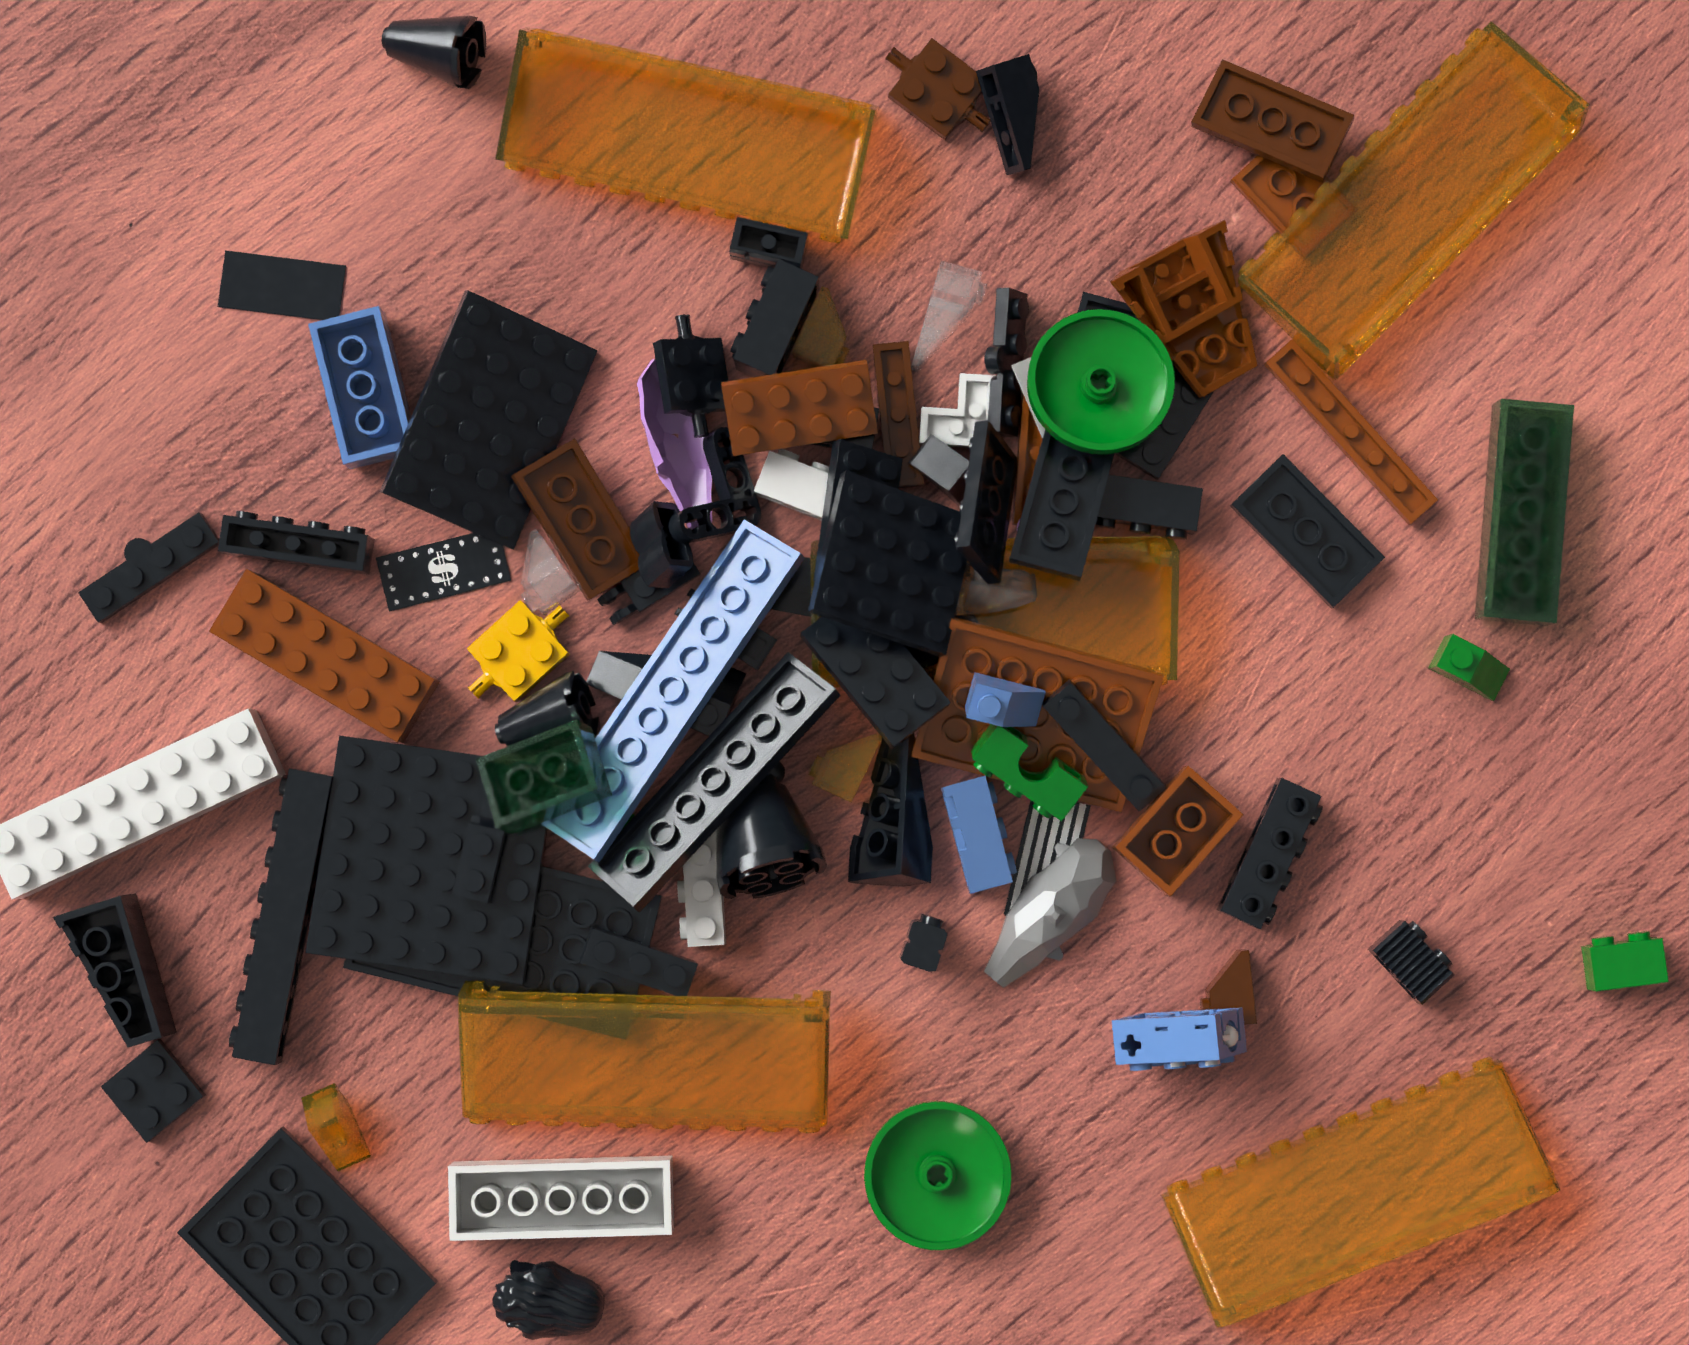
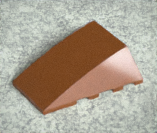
[1110,220,1258,398]

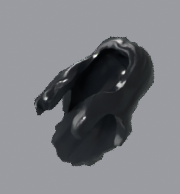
[492,1260,605,1340]

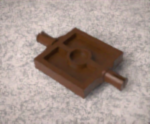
[885,38,991,140]

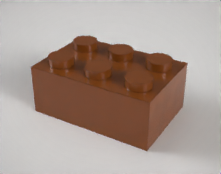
[1112,765,1244,897]

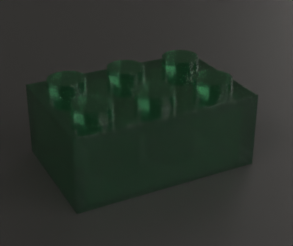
[476,719,612,834]

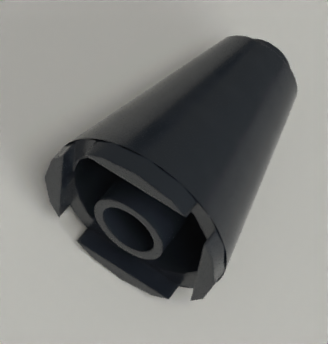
[381,16,486,89]
[495,671,600,749]

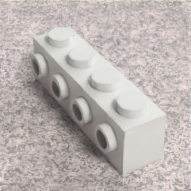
[677,831,726,947]

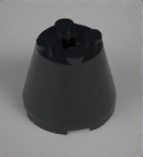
[716,776,827,899]

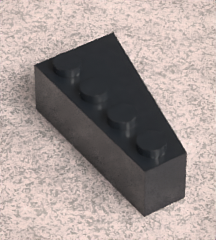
[53,893,177,1048]

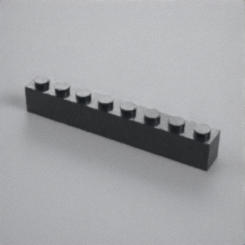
[229,768,333,1065]

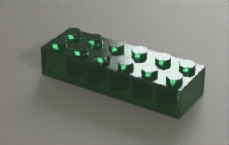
[1475,399,1574,626]

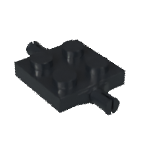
[653,314,728,438]

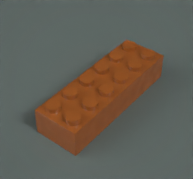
[209,569,440,744]

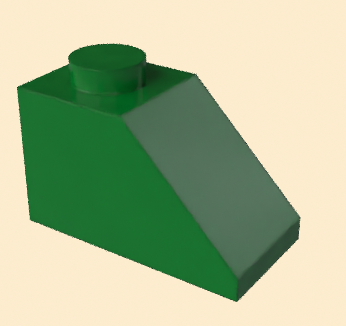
[1428,634,1510,701]

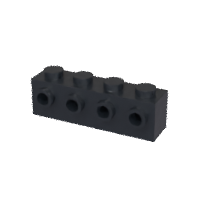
[218,511,375,575]
[1217,778,1323,929]

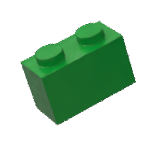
[1581,931,1669,991]

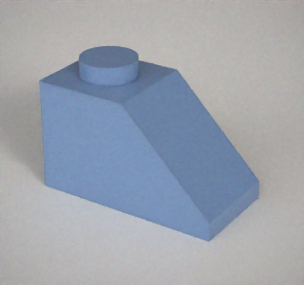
[965,672,1046,727]

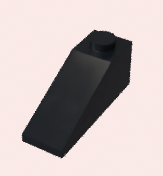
[976,54,1040,175]

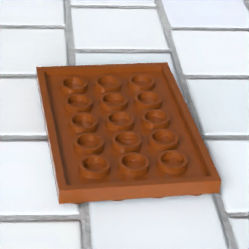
[911,617,1164,813]

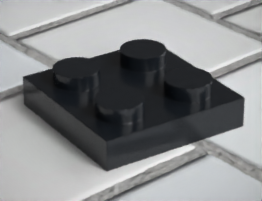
[101,1039,206,1143]

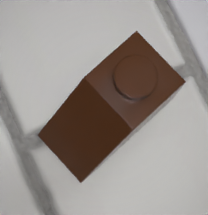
[1200,949,1257,1025]

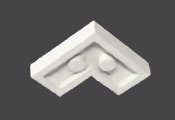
[919,373,996,448]

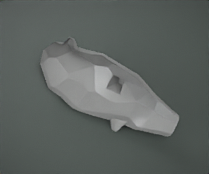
[984,838,1116,988]

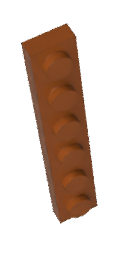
[1264,338,1438,525]

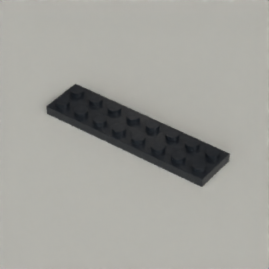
[1009,292,1140,582]
[588,652,841,913]

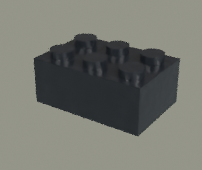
[730,259,820,377]

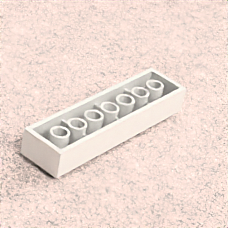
[0,708,286,900]

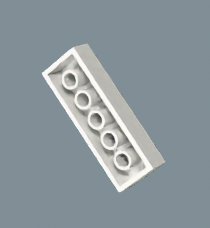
[448,1156,674,1241]

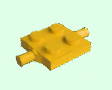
[467,600,570,703]

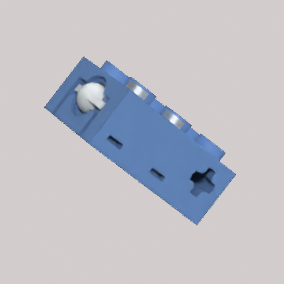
[1112,1007,1247,1071]

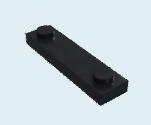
[1042,679,1167,811]

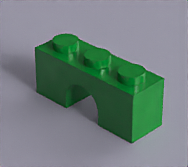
[971,724,1088,822]

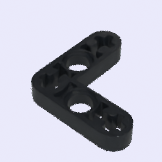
[669,427,762,544]

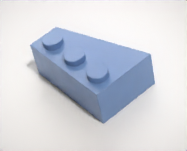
[941,775,1017,894]

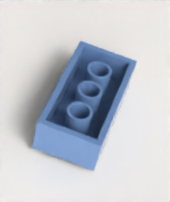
[308,306,411,470]

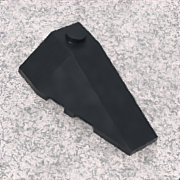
[586,651,747,736]
[848,733,933,887]

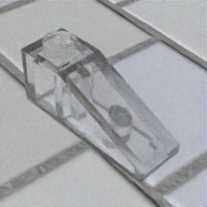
[911,261,987,372]

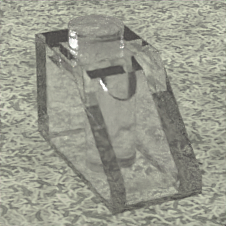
[521,528,580,615]

